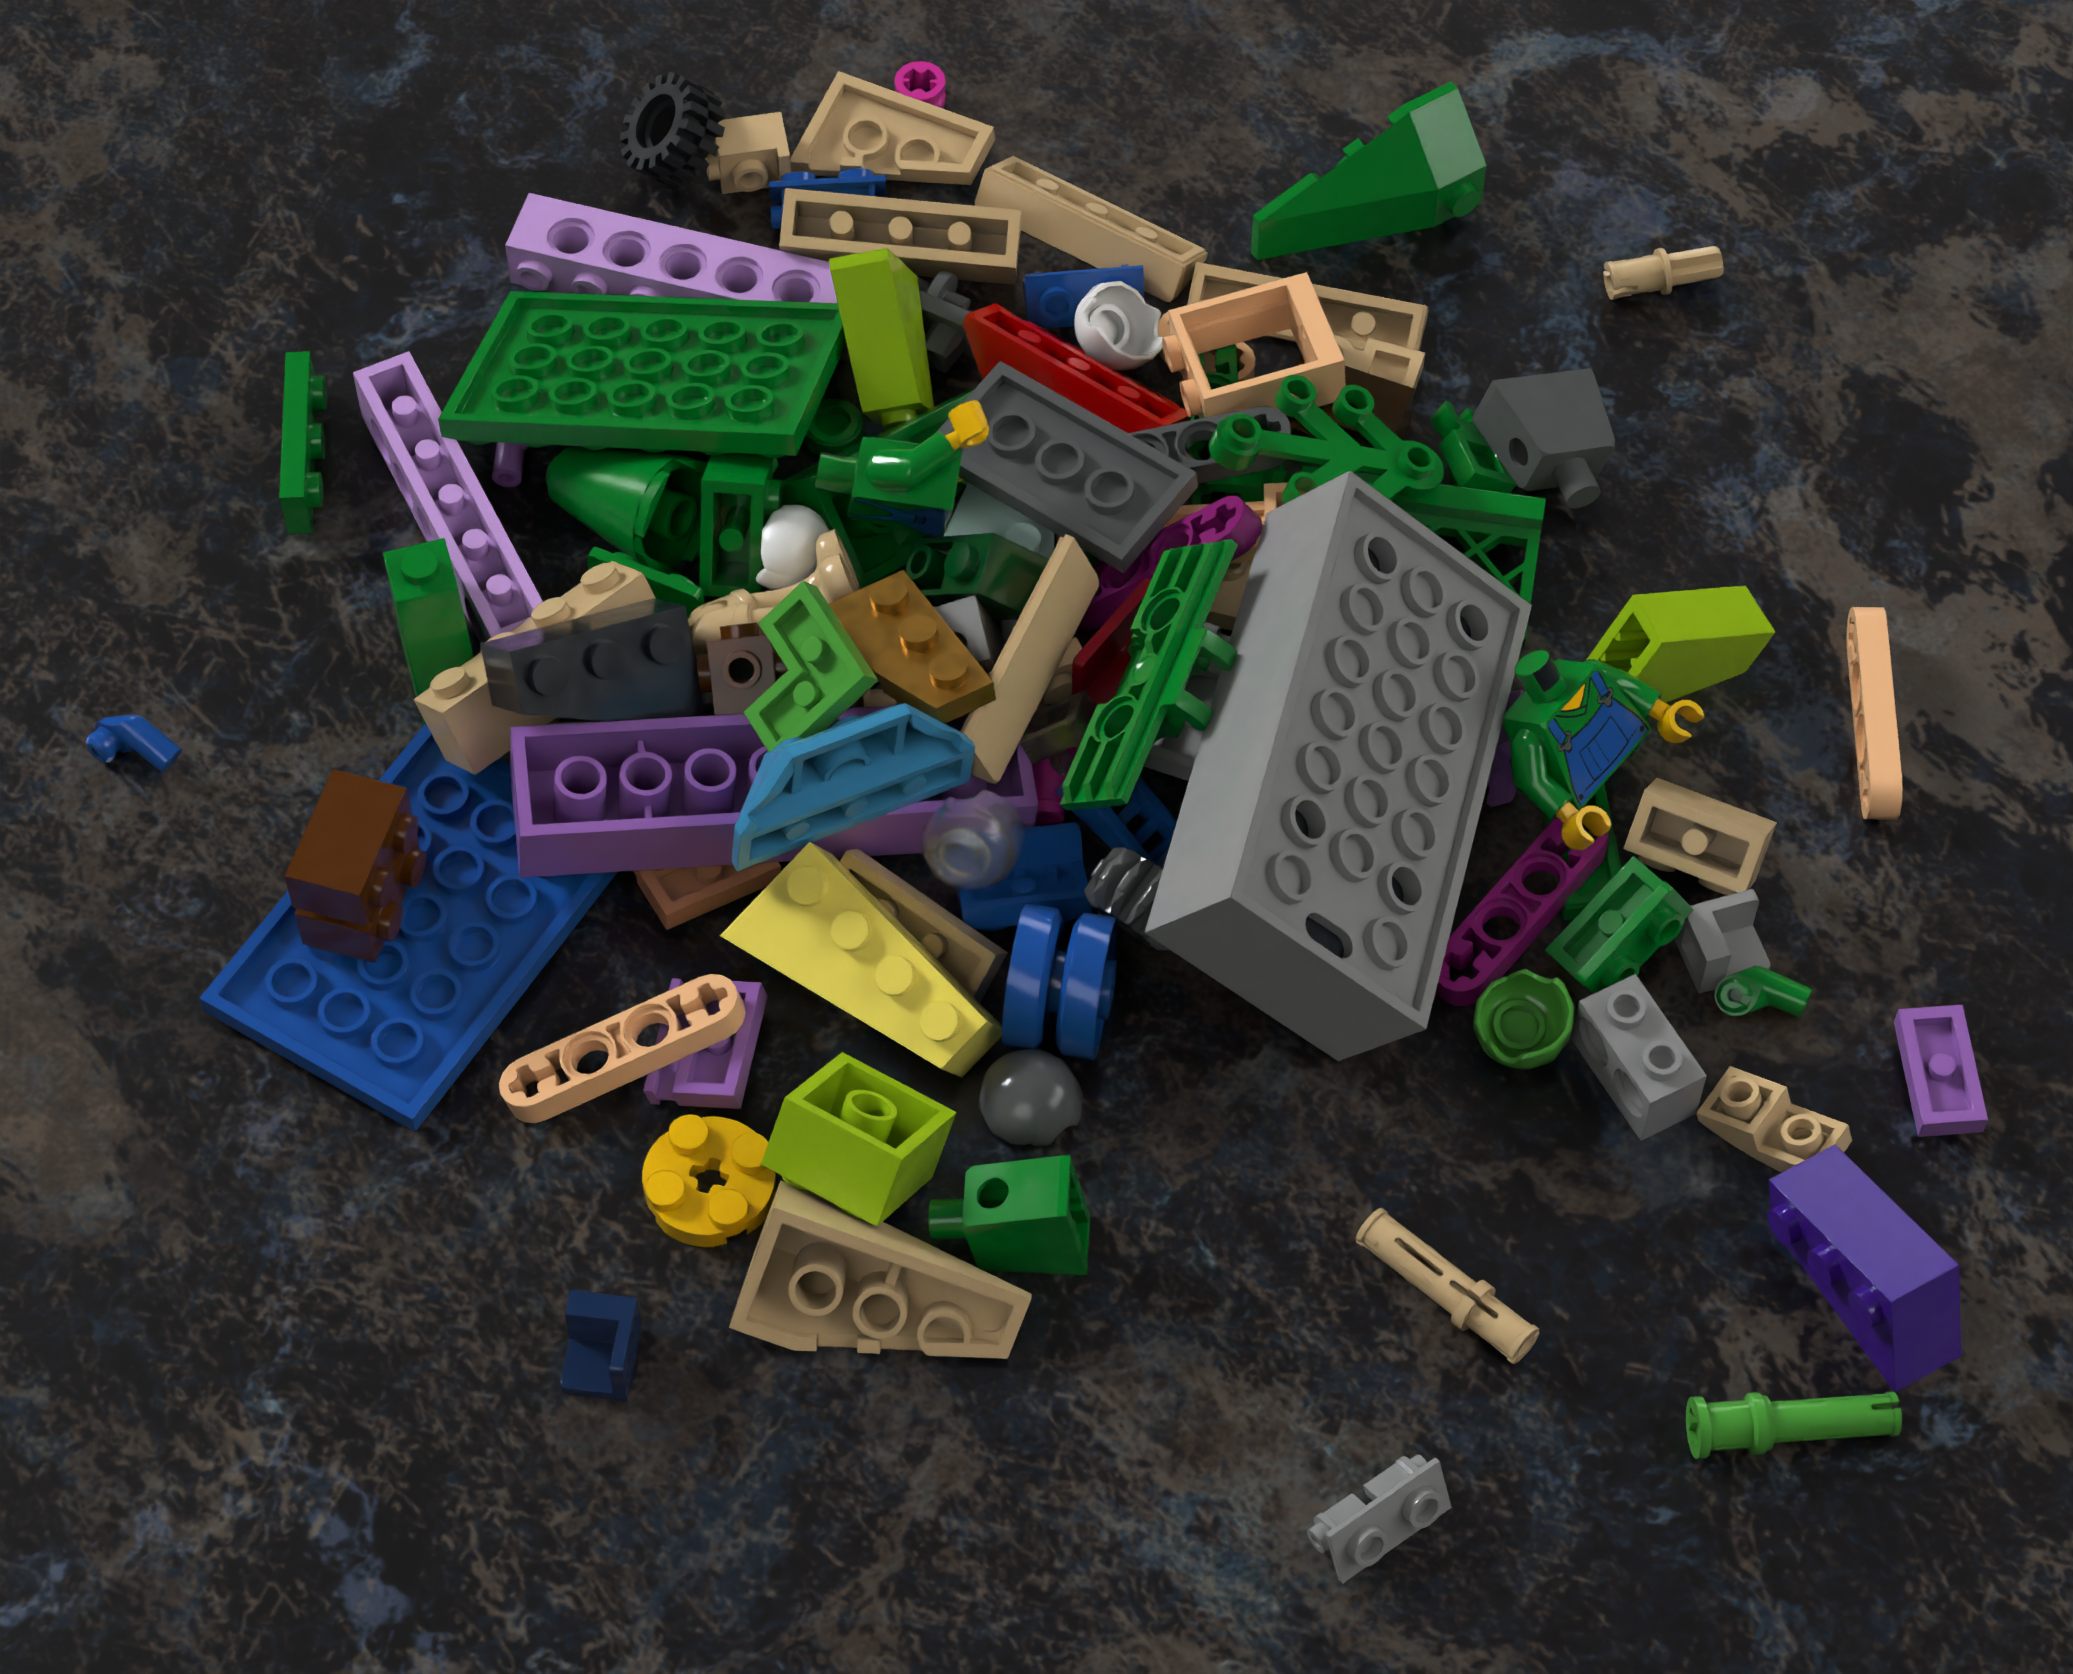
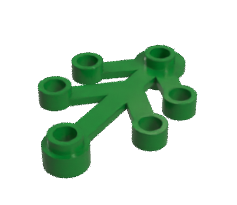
[1209,375,1444,504]

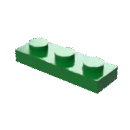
[279,351,327,534]

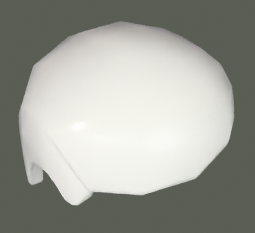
[1074,281,1163,371]
[756,505,829,591]

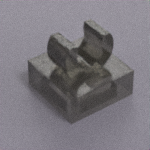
[1020,690,1096,776]

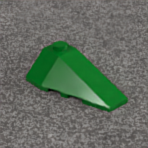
[1251,81,1487,260]

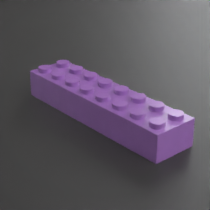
[510,705,1038,878]

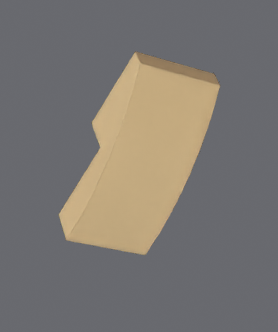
[1696,1066,1852,1172]

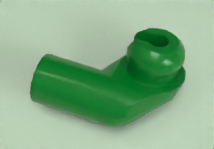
[1714,965,1813,1018]

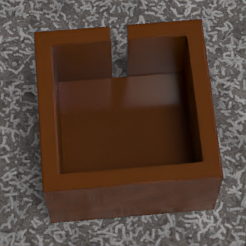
[284,769,426,963]

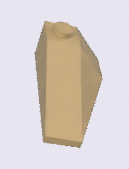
[729,1180,1032,1359]

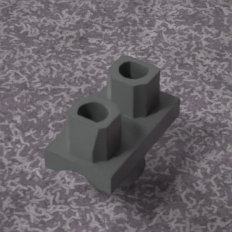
[917,270,974,373]

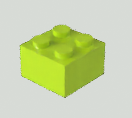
[761,1052,957,1226]

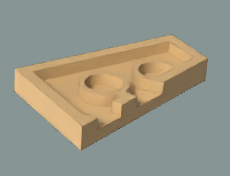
[790,71,995,185]

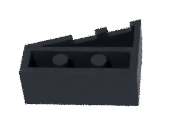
[480,598,705,721]

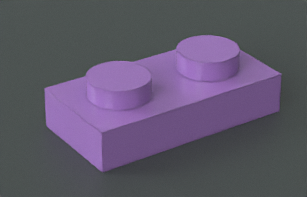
[1894,1005,1988,1137]

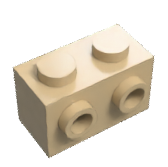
[1623,778,1777,895]

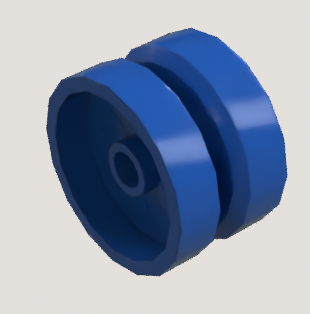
[1002,903,1118,1060]

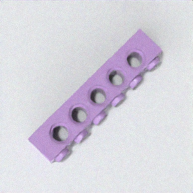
[505,193,849,361]
[353,351,543,643]

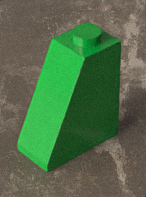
[383,538,473,726]

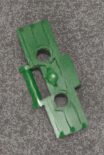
[1059,539,1238,810]

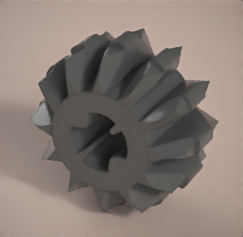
[1084,847,1169,950]

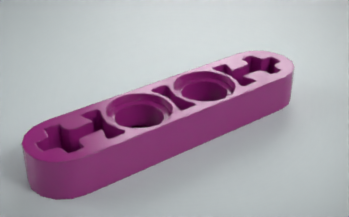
[1075,496,1263,634]
[1436,806,1609,1007]

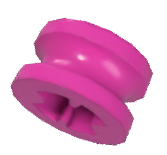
[894,61,946,108]

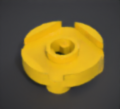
[642,1114,777,1247]

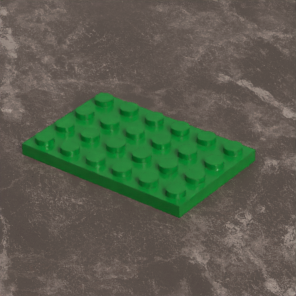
[438,291,846,458]

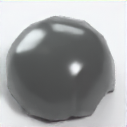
[978,1048,1083,1146]

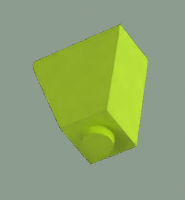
[829,248,934,430]
[1586,585,1775,703]

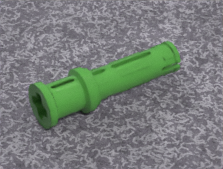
[1686,1391,1902,1459]

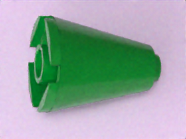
[546,446,707,575]

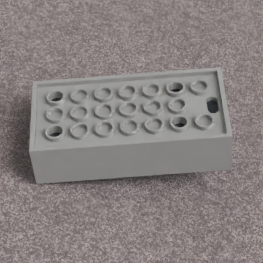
[1145,471,1532,1061]

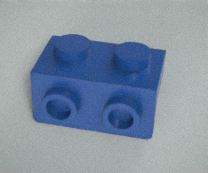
[952,823,1092,931]

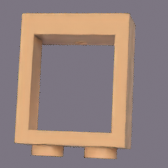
[1162,272,1346,419]

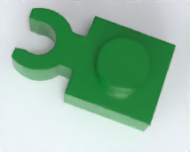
[1430,401,1517,494]

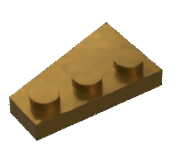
[829,570,996,724]

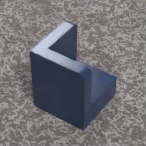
[560,1290,642,1401]

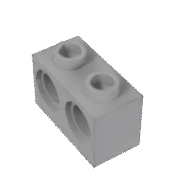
[1571,974,1707,1141]

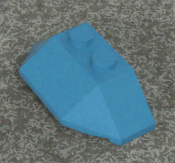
[731,703,975,871]

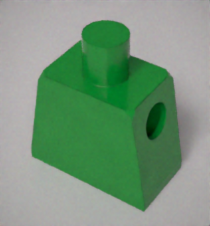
[929,1155,1090,1275]

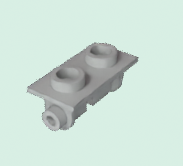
[1307,1454,1452,1584]

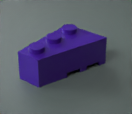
[1767,1145,1961,1393]

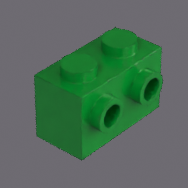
[699,454,783,597]

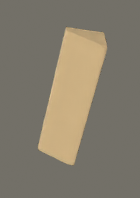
[975,156,1208,302]
[1187,262,1429,351]
[960,534,1099,784]

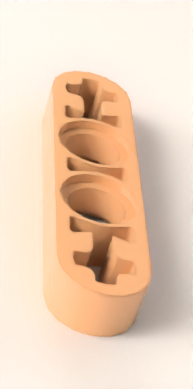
[1846,607,1903,820]
[499,974,746,1123]

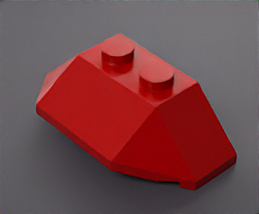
[962,303,1191,433]

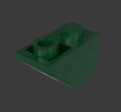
[906,533,1049,621]

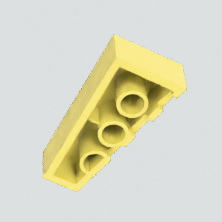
[720,842,1002,1078]

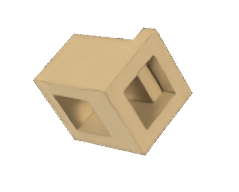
[705,112,791,194]

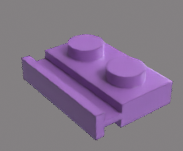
[643,978,768,1109]

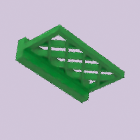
[1301,465,1546,648]

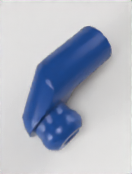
[86,714,182,773]

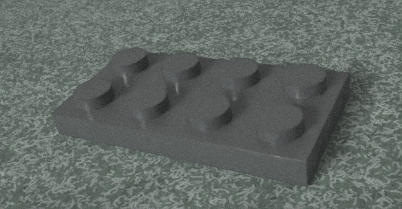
[936,361,1198,573]

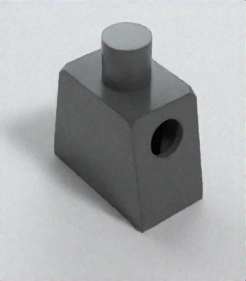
[1472,368,1615,509]

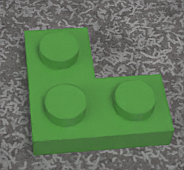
[744,581,878,752]

